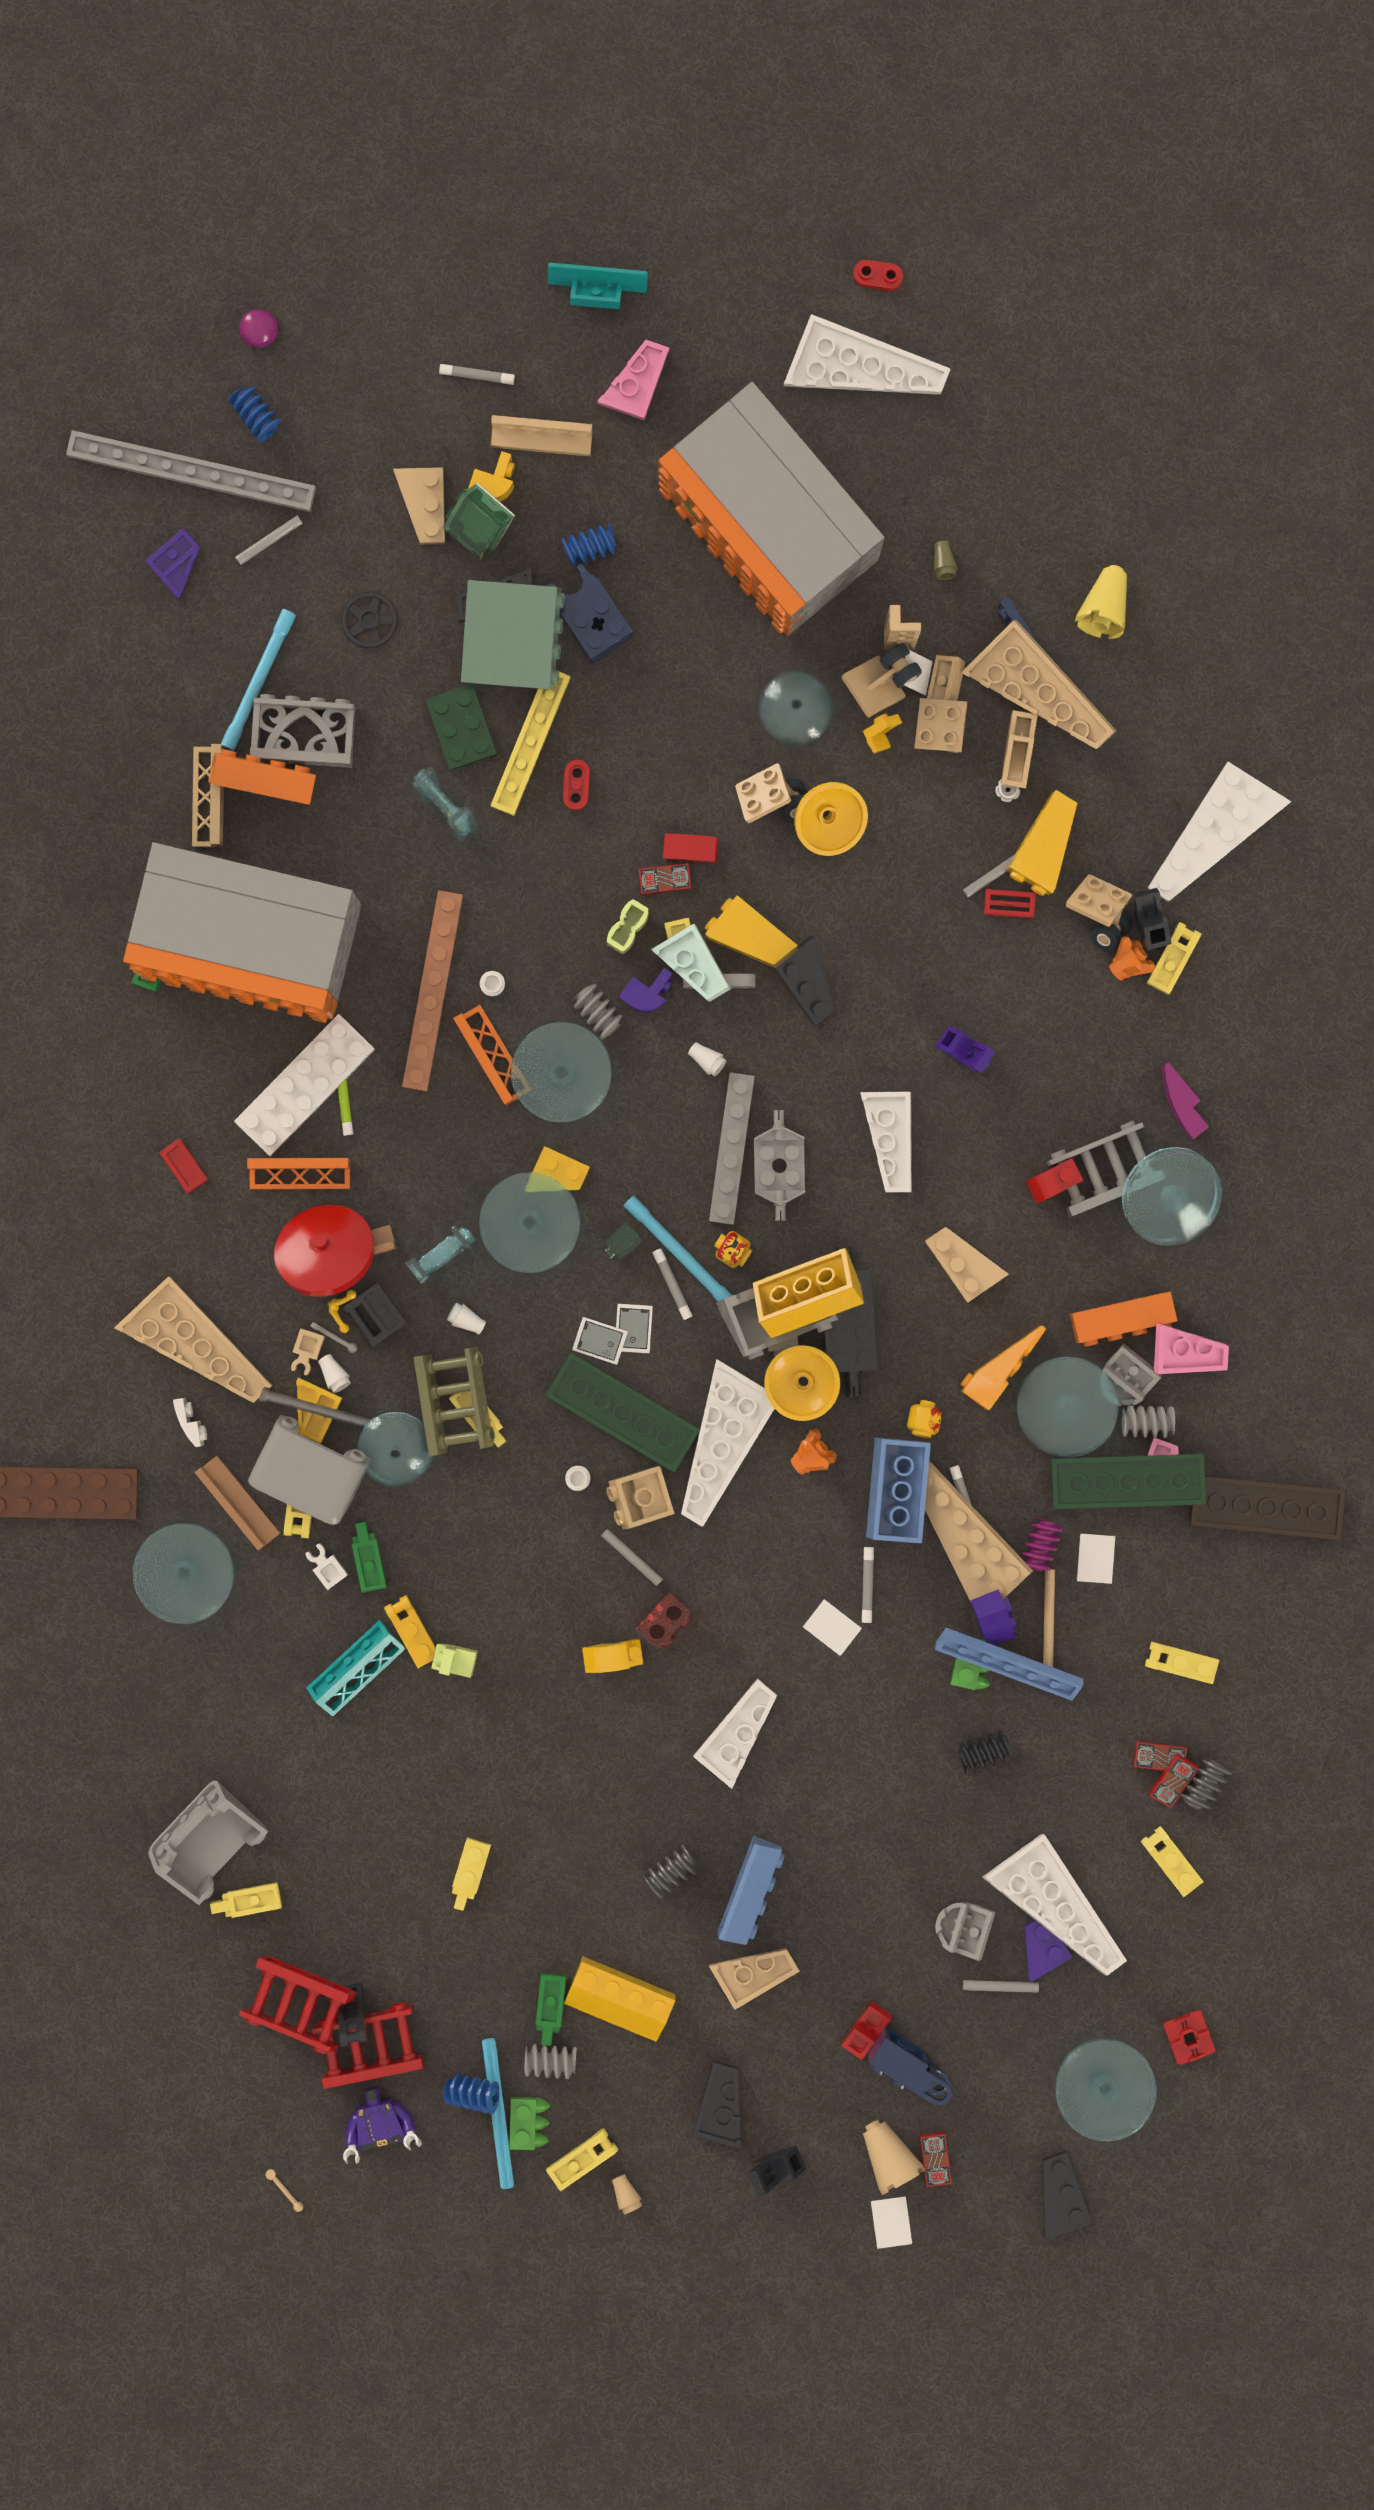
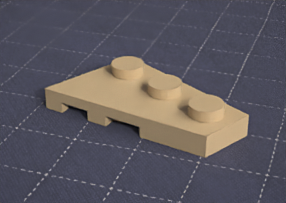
[393,468,445,545]
[925,1227,1009,1303]
[709,1948,800,2010]

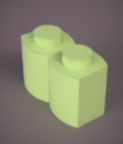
[607,899,649,955]

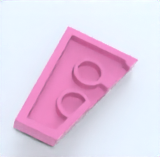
[597,340,669,420]
[1154,1323,1229,1374]

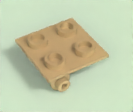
[914,698,967,753]

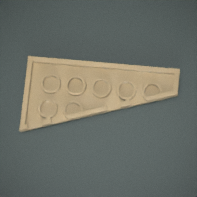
[961,620,1116,749]
[114,1276,273,1403]
[925,1461,1033,1602]

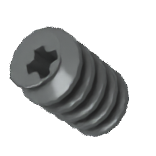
[1180,1760,1233,1815]
[643,1844,698,1898]

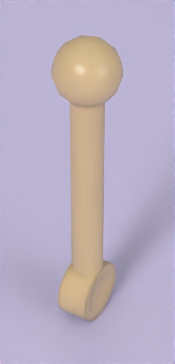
[266,2169,303,2212]

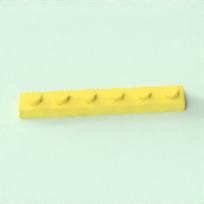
[491,672,570,816]

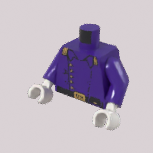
[343,2086,422,2164]

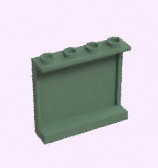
[461,580,565,690]

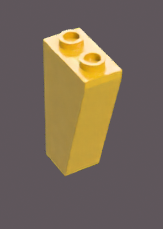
[1007,790,1077,896]
[705,896,798,967]

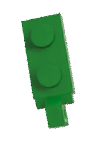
[352,1521,387,1593]
[536,1973,566,2046]

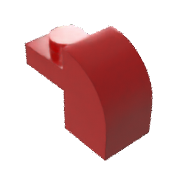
[1025,1158,1083,1204]

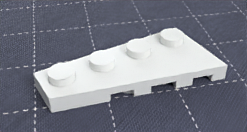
[860,1092,912,1192]
[693,1678,777,1789]

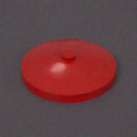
[274,1205,375,1297]

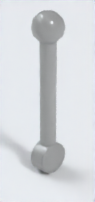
[311,1322,357,1353]

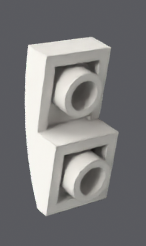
[173,1398,207,1447]

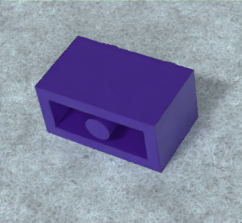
[970,1589,1017,1645]

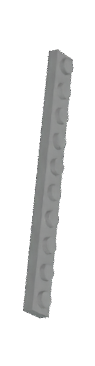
[66,430,316,512]

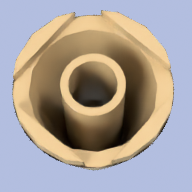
[863,2119,925,2195]

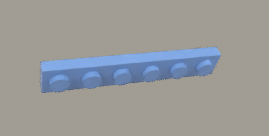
[935,1628,1084,1701]

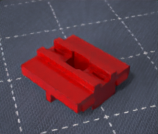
[1163,2010,1216,2065]

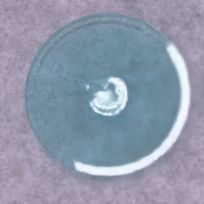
[511,1022,612,1123]
[1122,1147,1222,1246]
[479,1173,580,1273]
[1017,1357,1118,1457]
[133,1523,235,1624]
[1055,2038,1157,2141]

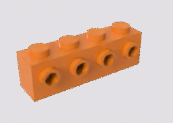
[208,749,316,805]
[1070,1292,1177,1347]

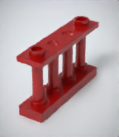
[239,1955,357,2054]
[312,2002,425,2089]

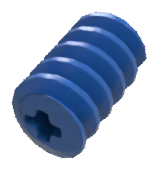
[228,386,281,443]
[561,522,616,567]
[443,2073,500,2114]

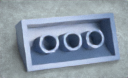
[866,1437,931,1543]
[718,1836,785,1945]

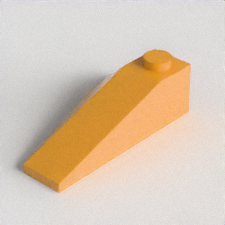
[960,1326,1046,1410]

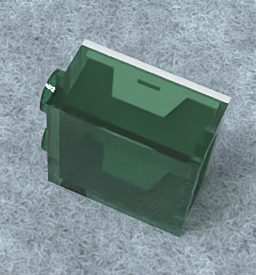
[443,483,515,560]

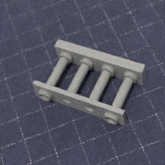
[1047,1120,1165,1217]

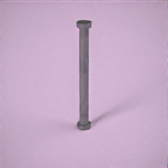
[260,1387,379,1433]

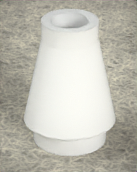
[688,1042,726,1076]
[447,1303,486,1334]
[318,1354,351,1393]

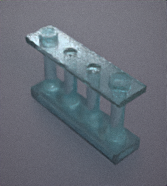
[412,767,478,843]

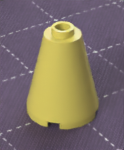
[1075,565,1127,639]

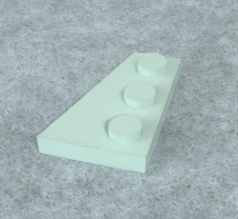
[651,924,731,1002]

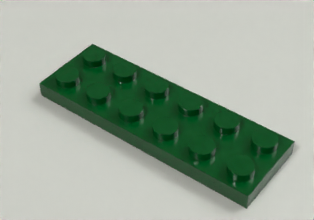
[545,1353,700,1473]
[1052,1453,1206,1509]

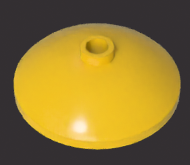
[794,782,868,856]
[765,1345,840,1421]

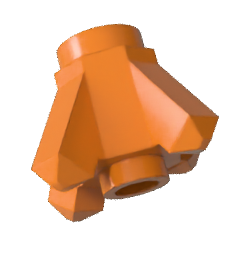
[1109,937,1155,981]
[791,1429,837,1475]

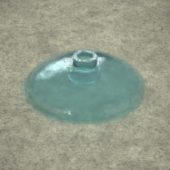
[758,670,833,746]
[358,1412,432,1486]

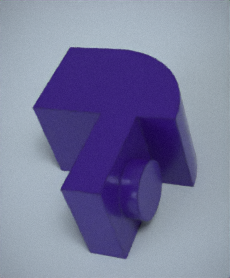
[619,968,673,1013]
[935,1025,995,1073]

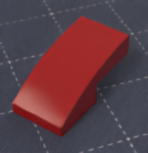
[663,834,718,863]
[841,2001,892,2060]

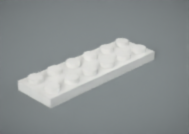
[234,1014,375,1156]

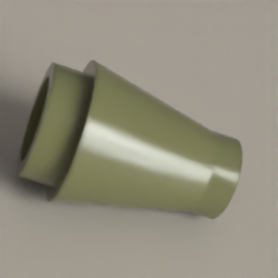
[933,541,958,580]

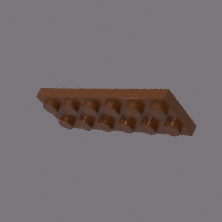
[0,1467,139,1519]

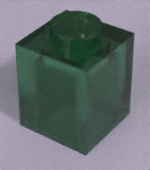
[604,1222,643,1261]

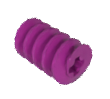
[1022,1516,1063,1572]

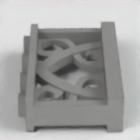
[250,694,356,768]

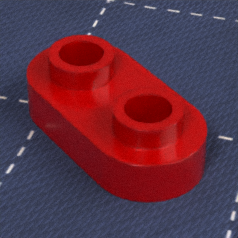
[853,260,903,291]
[563,760,590,811]

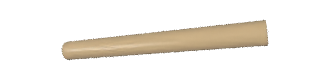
[1043,1569,1055,1667]

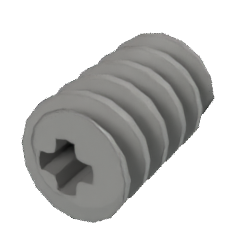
[570,984,622,1040]
[1122,1405,1175,1438]
[524,2044,577,2079]

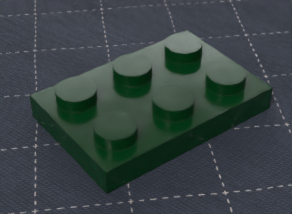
[425,683,497,771]

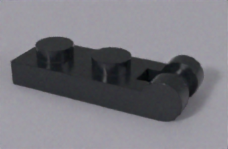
[338,1983,367,2047]

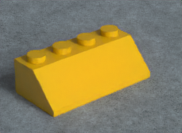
[753,1248,864,1338]
[564,1956,675,2042]

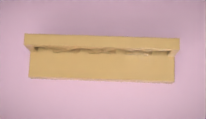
[491,415,593,457]
[884,605,921,651]
[192,744,224,848]

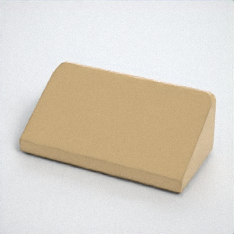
[927,655,966,701]

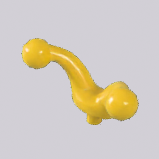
[327,1290,356,1333]

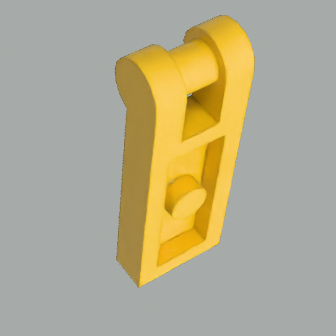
[384,1595,436,1668]

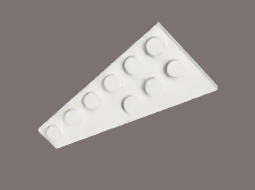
[784,314,950,395]
[1147,762,1291,902]
[681,1359,775,1527]
[982,1834,1127,1975]

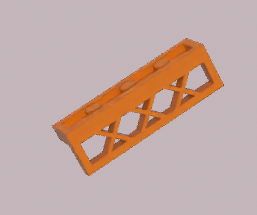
[453,1005,531,1106]
[247,1158,350,1189]

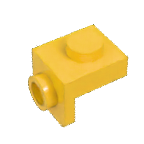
[863,713,902,753]

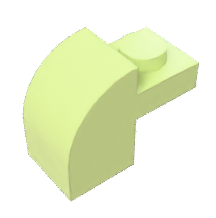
[431,1644,478,1678]

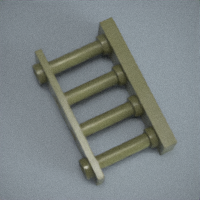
[413,1347,495,1456]

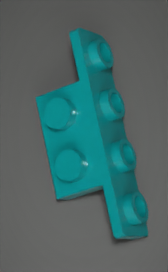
[548,263,648,309]

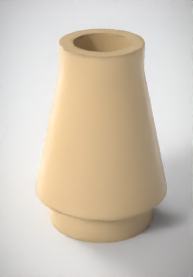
[611,2174,642,2215]

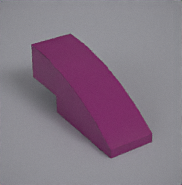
[1161,1062,1209,1141]

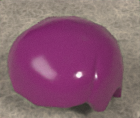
[239,309,278,348]

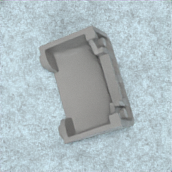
[716,1288,838,1360]
[248,1415,371,1525]
[148,1781,268,1905]

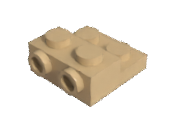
[607,1466,674,1529]

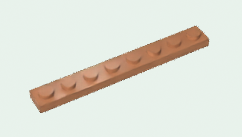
[402,890,463,1092]

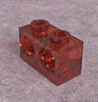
[635,1590,692,1650]

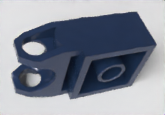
[548,564,633,664]
[868,2026,953,2105]

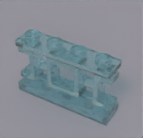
[406,1225,476,1284]

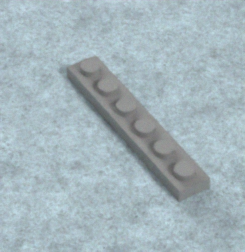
[709,1073,754,1225]

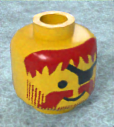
[714,1231,753,1268]
[907,1400,942,1438]

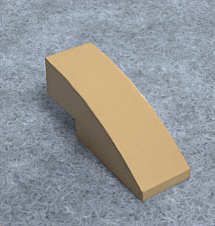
[1001,710,1038,788]

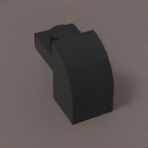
[1133,888,1172,950]
[748,2146,806,2196]

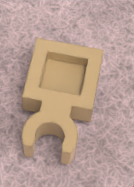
[291,1328,325,1375]

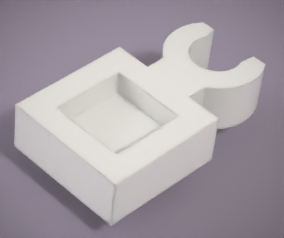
[306,1543,348,1590]

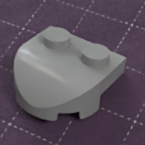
[1100,1343,1162,1406]
[935,1902,996,1961]

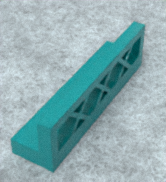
[306,1620,406,1716]

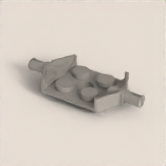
[754,1110,805,1221]

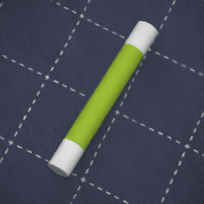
[338,1079,353,1136]

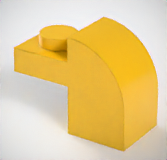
[467,451,515,502]
[582,1639,643,1673]

